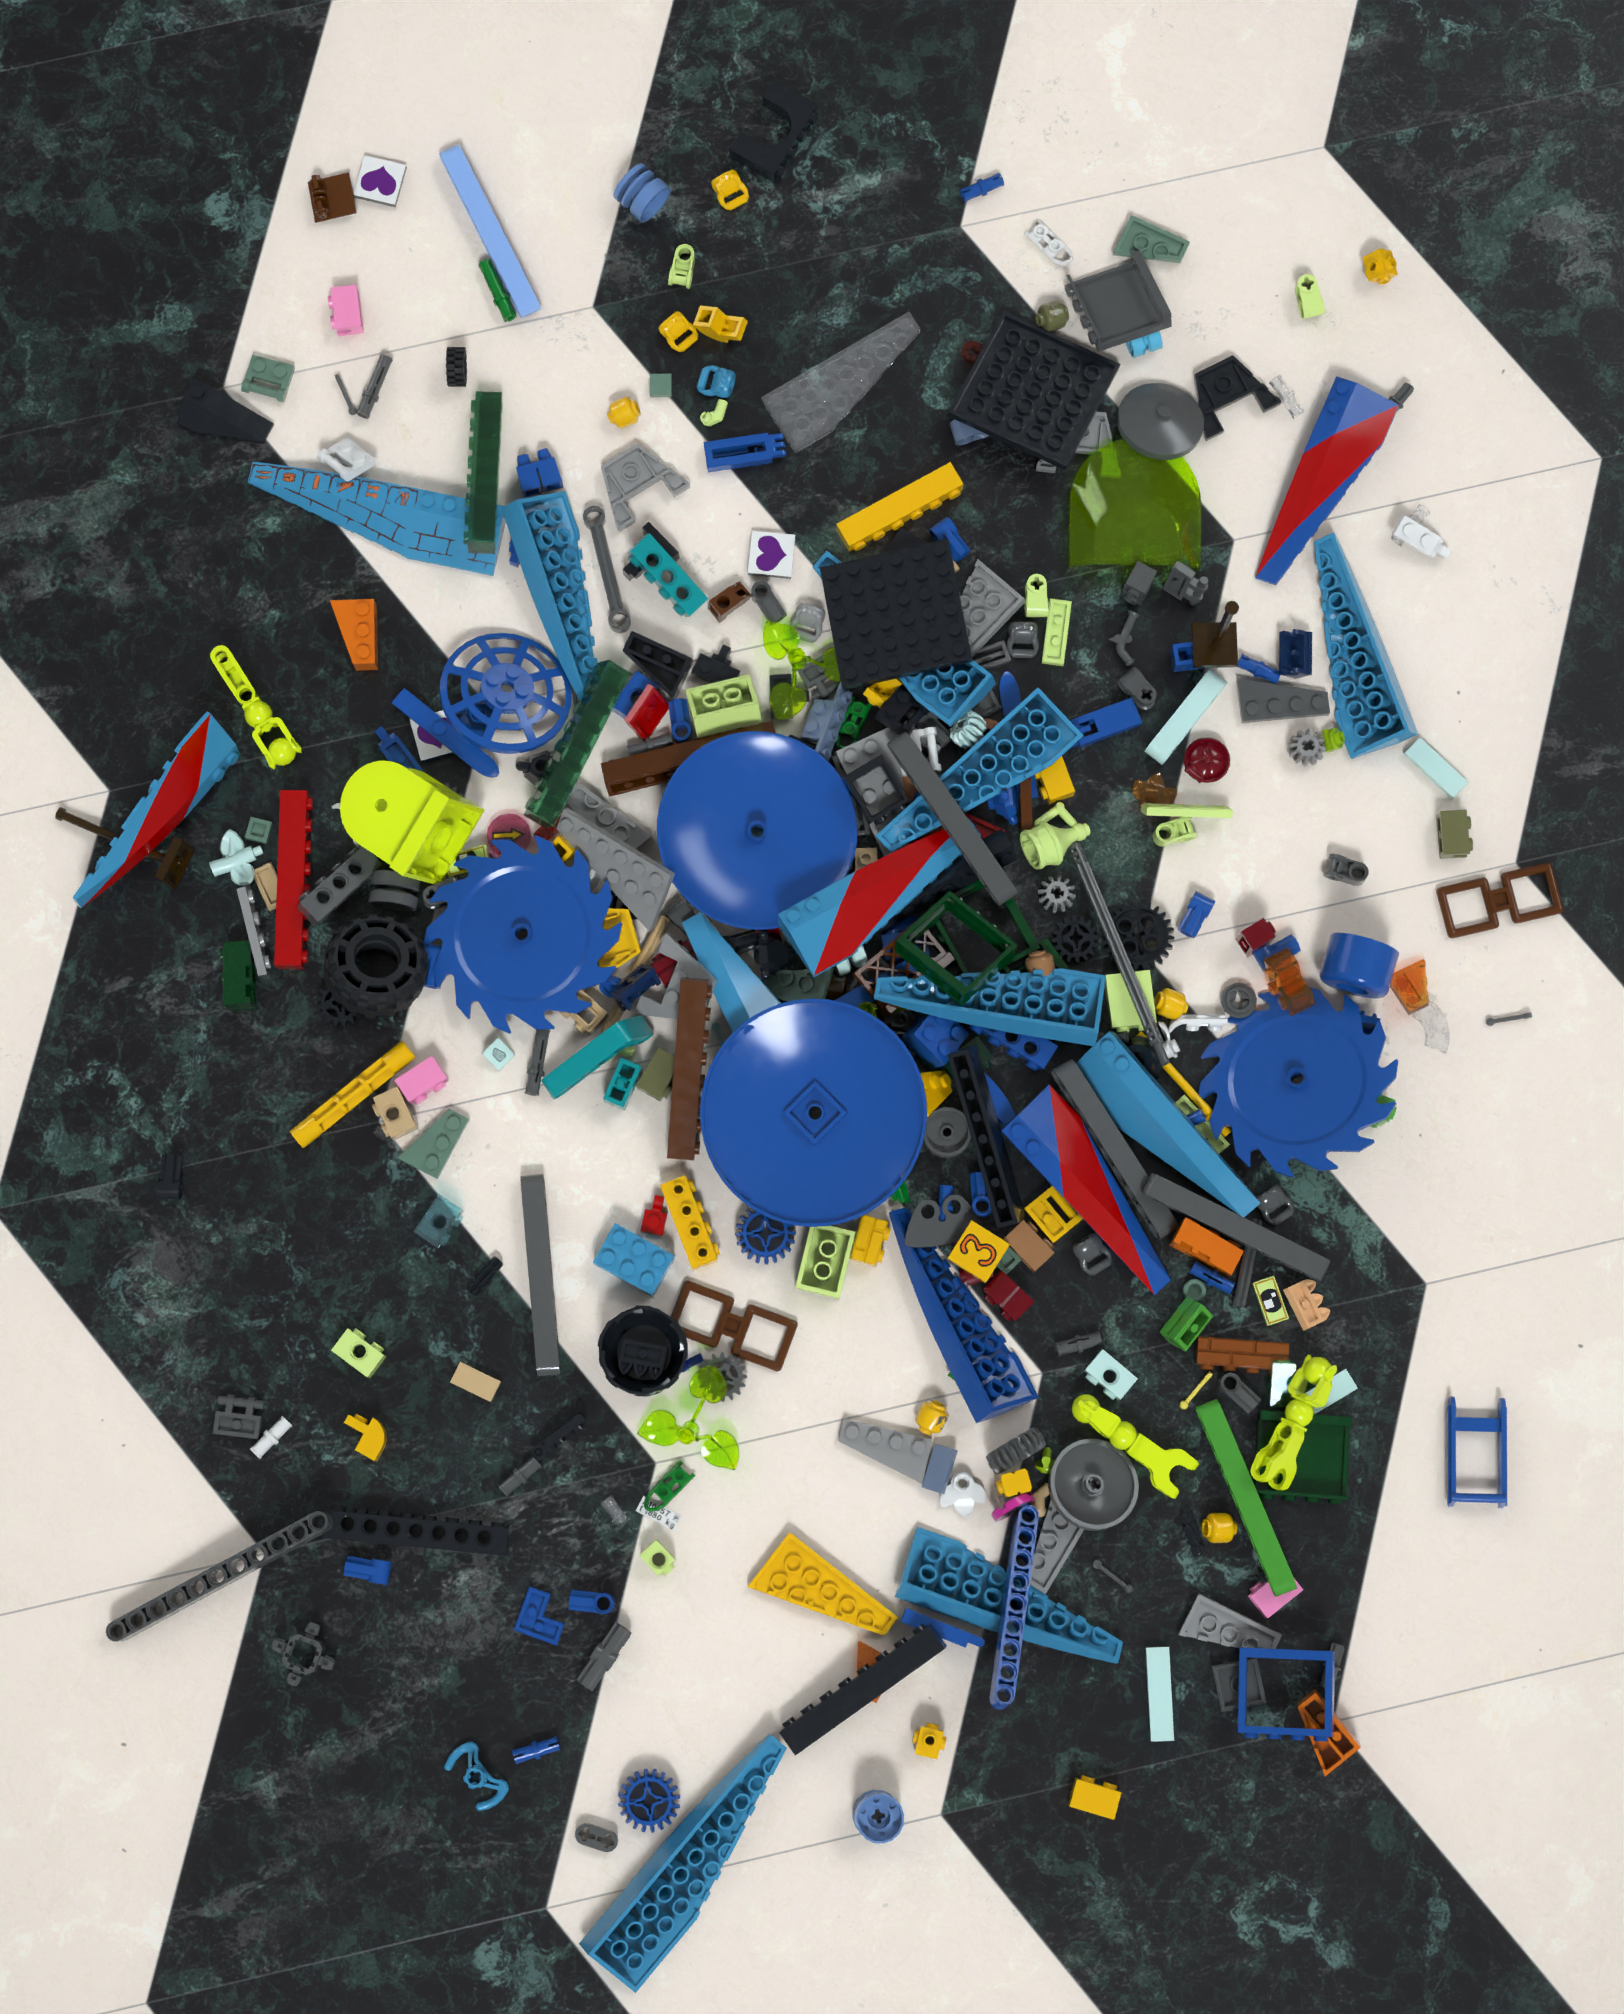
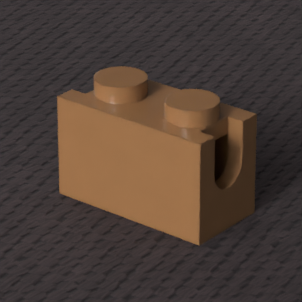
[1003,1220,1054,1273]

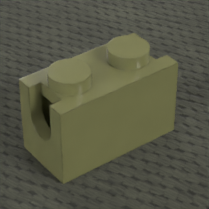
[1436,810,1473,859]
[636,1047,675,1102]

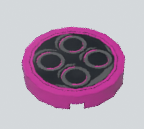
[991,1492,1035,1522]

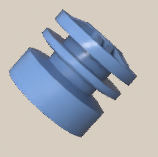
[613,163,671,223]
[852,1790,904,1843]

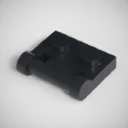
[874,687,930,735]

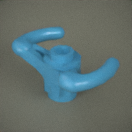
[444,1741,509,1811]

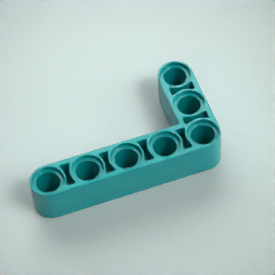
[541,1015,654,1099]

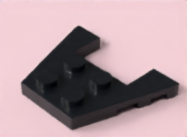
[1194,355,1281,441]

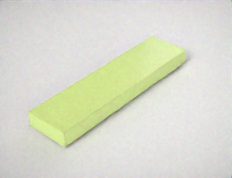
[1141,803,1233,818]

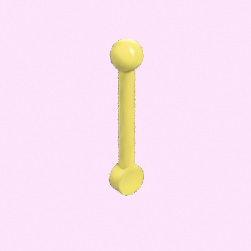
[1179,1371,1213,1410]

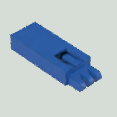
[703,433,787,473]
[1070,698,1142,749]
[900,1608,985,1648]

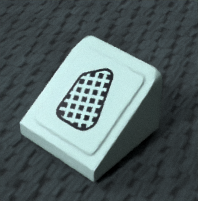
[482,1038,515,1071]

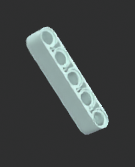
[1144,669,1228,765]

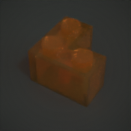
[1263,948,1315,1016]

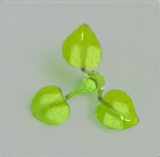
[763,621,841,720]
[637,1366,739,1470]

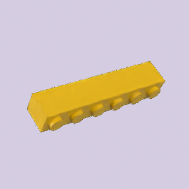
[836,462,963,552]

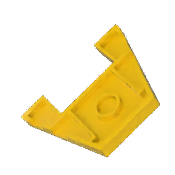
[584,908,641,990]

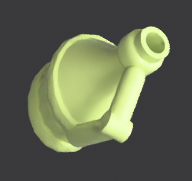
[1020,802,1090,869]

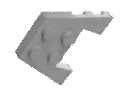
[1036,412,1121,480]
[601,443,690,532]
[634,933,718,1019]

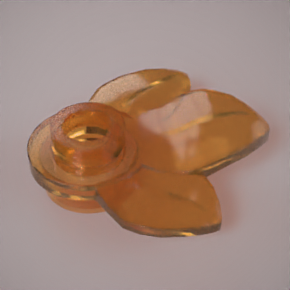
[1132,773,1177,810]

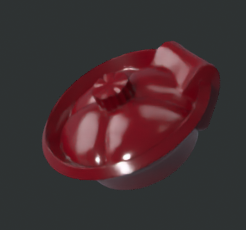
[1184,737,1230,783]

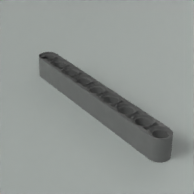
[887,731,1018,906]
[1051,1059,1178,1240]
[1142,1173,1331,1282]
[520,1174,561,1376]

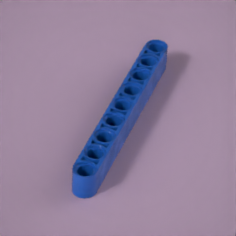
[989,1505,1039,1710]

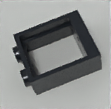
[842,754,909,825]

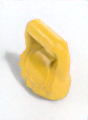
[711,170,749,211]
[658,311,698,352]

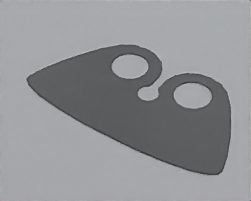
[905,1195,983,1247]

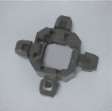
[272,1622,336,1686]

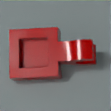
[641,1195,668,1236]

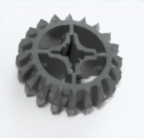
[986,1427,1046,1474]

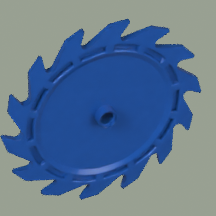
[424,835,622,1034]
[1199,985,1398,1178]

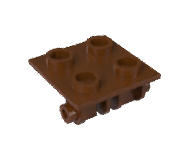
[308,172,357,223]

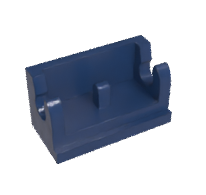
[1279,629,1312,679]
[610,964,661,1011]

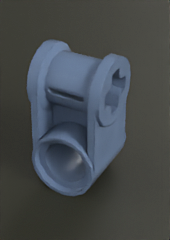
[950,420,989,445]

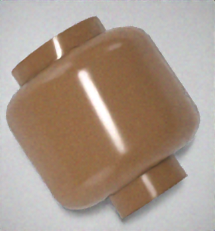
[1025,950,1056,976]

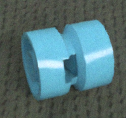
[1126,331,1163,358]

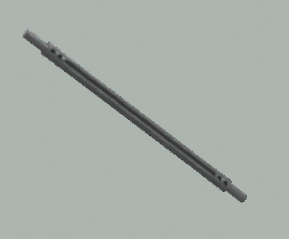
[1062,825,1170,1066]

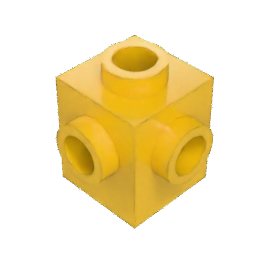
[1362,248,1398,285]
[912,1722,947,1759]

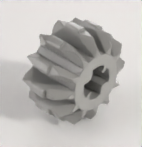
[1288,729,1326,767]
[1038,875,1076,913]

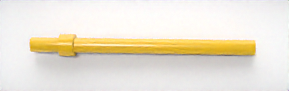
[1136,1031,1232,1137]

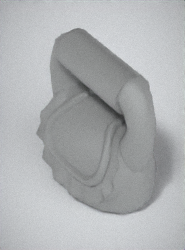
[790,603,826,643]

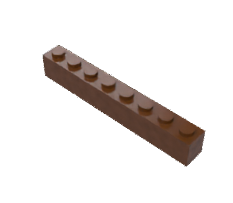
[600,721,775,797]
[667,977,712,1161]

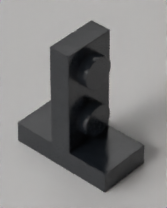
[623,522,680,581]

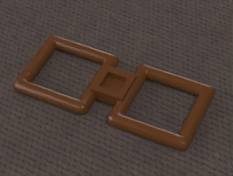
[1436,863,1564,939]
[671,1281,798,1372]

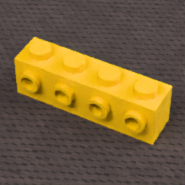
[660,1175,720,1271]

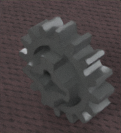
[698,1352,747,1402]

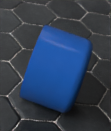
[1319,933,1399,999]

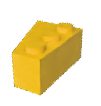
[920,1070,952,1117]

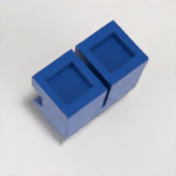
[516,448,563,498]

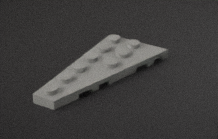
[960,559,1026,657]
[835,728,910,857]
[556,808,675,932]

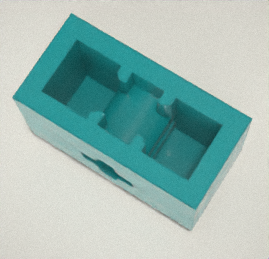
[603,1058,643,1111]

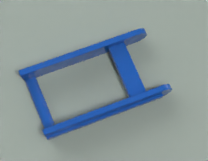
[1447,1396,1507,1508]

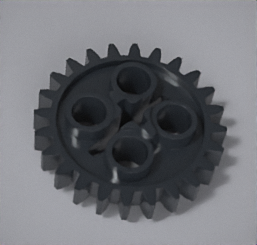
[1102,900,1175,972]

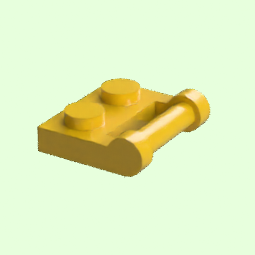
[1024,1186,1083,1244]

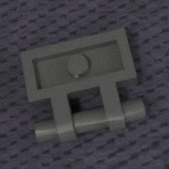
[1163,561,1208,606]
[797,649,841,701]
[213,1394,265,1439]

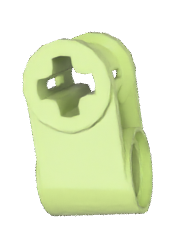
[668,244,695,289]
[1295,274,1325,319]
[1025,574,1049,617]
[1153,817,1198,847]

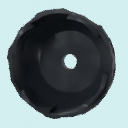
[598,1305,688,1397]

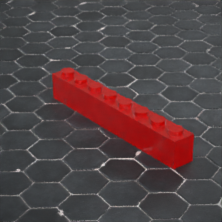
[274,790,313,969]

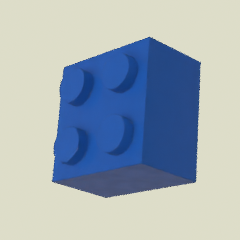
[901,1013,969,1070]

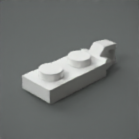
[1392,515,1451,558]

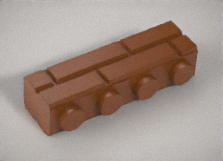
[1195,1336,1289,1375]

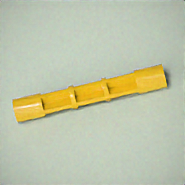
[289,1040,416,1149]

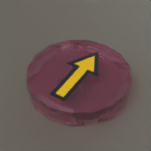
[487,814,531,856]

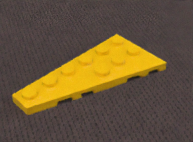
[748,1532,898,1636]

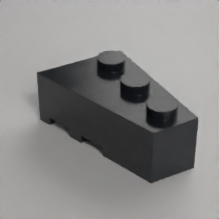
[622,631,694,699]

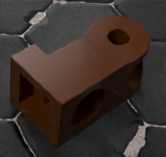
[708,582,751,623]

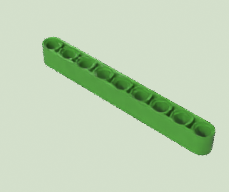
[1195,1399,1297,1597]

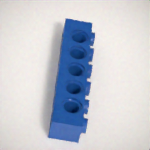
[959,1022,1058,1071]

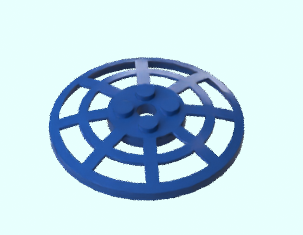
[439,633,572,754]

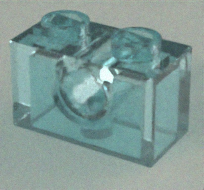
[413,1194,464,1248]

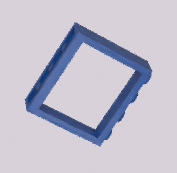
[1238,1647,1335,1742]

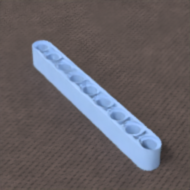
[439,144,541,318]

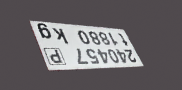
[636,1496,681,1531]

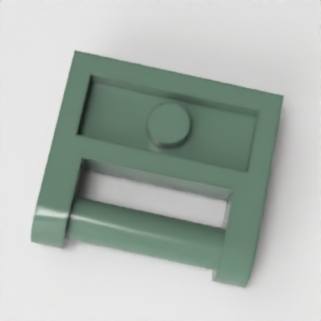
[241,354,295,403]

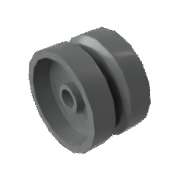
[368,870,421,912]
[924,1107,971,1158]

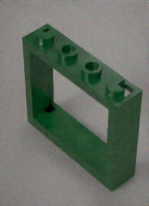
[926,880,1040,976]
[894,891,1017,1006]

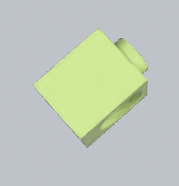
[639,1540,675,1576]

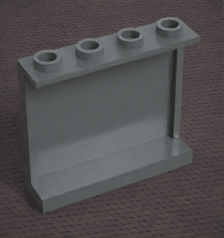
[1064,250,1172,352]

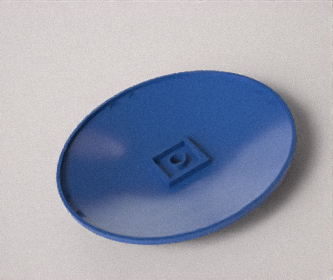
[700,999,927,1227]

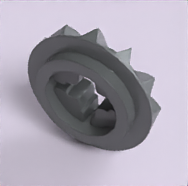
[1221,983,1257,1019]

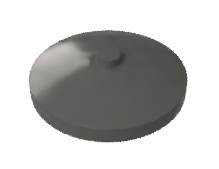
[1117,383,1204,460]
[1048,1439,1139,1531]

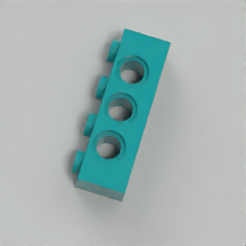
[627,533,709,617]

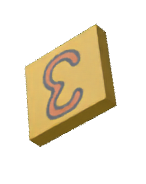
[947,1220,1010,1283]

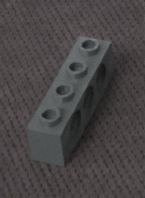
[297,847,382,927]

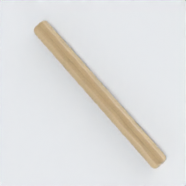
[601,915,670,1033]

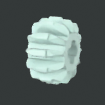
[950,710,987,749]

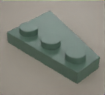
[1113,215,1190,263]
[762,968,834,1002]
[398,1109,470,1179]

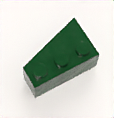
[220,940,257,1012]

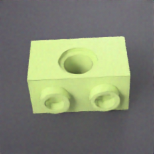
[331,1328,387,1378]

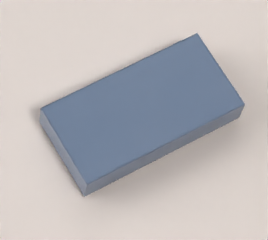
[922,1444,958,1494]

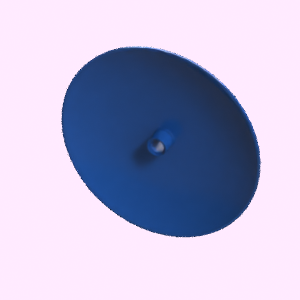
[657,731,857,930]

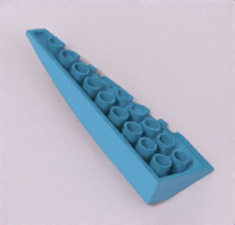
[874,968,1106,1046]

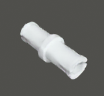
[250,1416,292,1459]

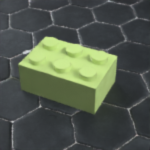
[685,674,762,738]
[795,1226,855,1300]

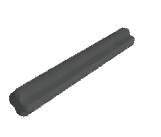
[1233,1219,1262,1307]

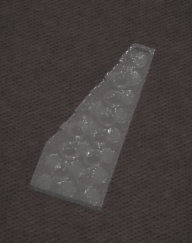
[761,312,920,453]

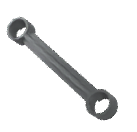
[583,506,631,633]

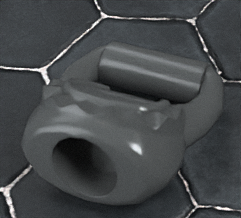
[1007,622,1039,658]
[1256,1184,1294,1226]
[1073,1233,1112,1276]

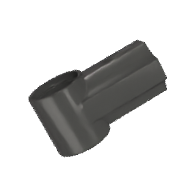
[751,581,787,626]
[1217,1373,1261,1414]

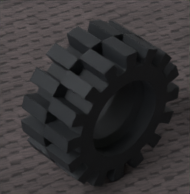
[446,347,467,387]

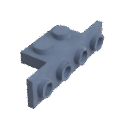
[800,682,853,761]

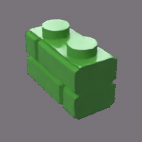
[1160,1297,1213,1352]

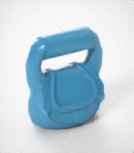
[696,365,735,398]

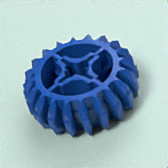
[735,1209,796,1265]
[618,1768,680,1833]

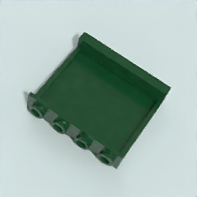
[1254,1410,1352,1504]

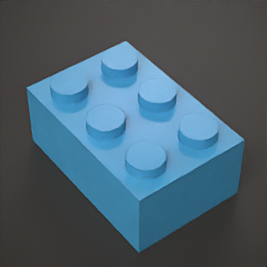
[593,1223,675,1297]

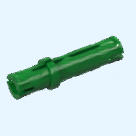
[478,259,516,322]

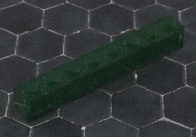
[464,391,503,554]
[524,660,631,828]

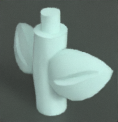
[209,829,264,886]

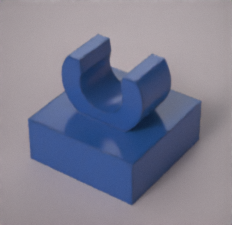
[1360,1011,1381,1034]

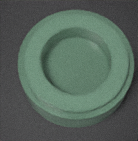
[1183,1279,1206,1302]

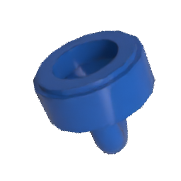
[599,975,622,998]

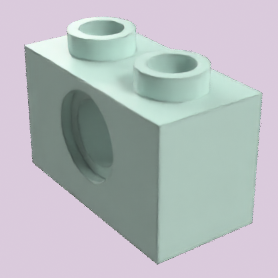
[1084,1349,1138,1401]

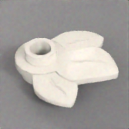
[1158,1022,1180,1058]
[940,1472,986,1518]

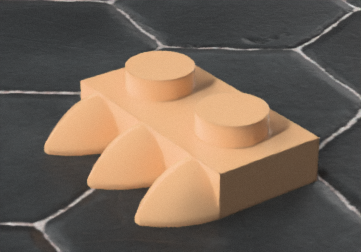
[1283,1279,1330,1331]

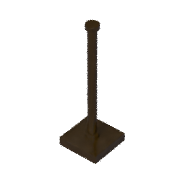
[1191,601,1239,668]
[55,807,195,890]

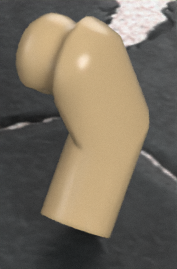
[1031,1482,1049,1517]

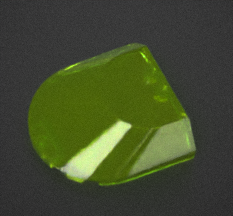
[1069,439,1201,570]

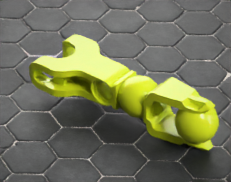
[210,645,302,770]
[1250,1354,1337,1491]
[1072,1394,1199,1499]

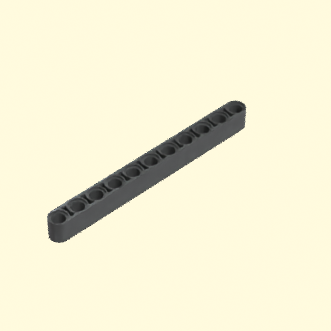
[106,1511,334,1642]

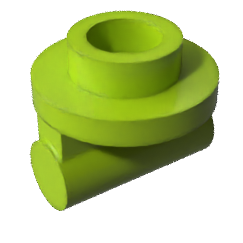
[1322,727,1345,752]
[1035,1447,1054,1474]

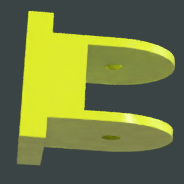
[340,761,485,884]

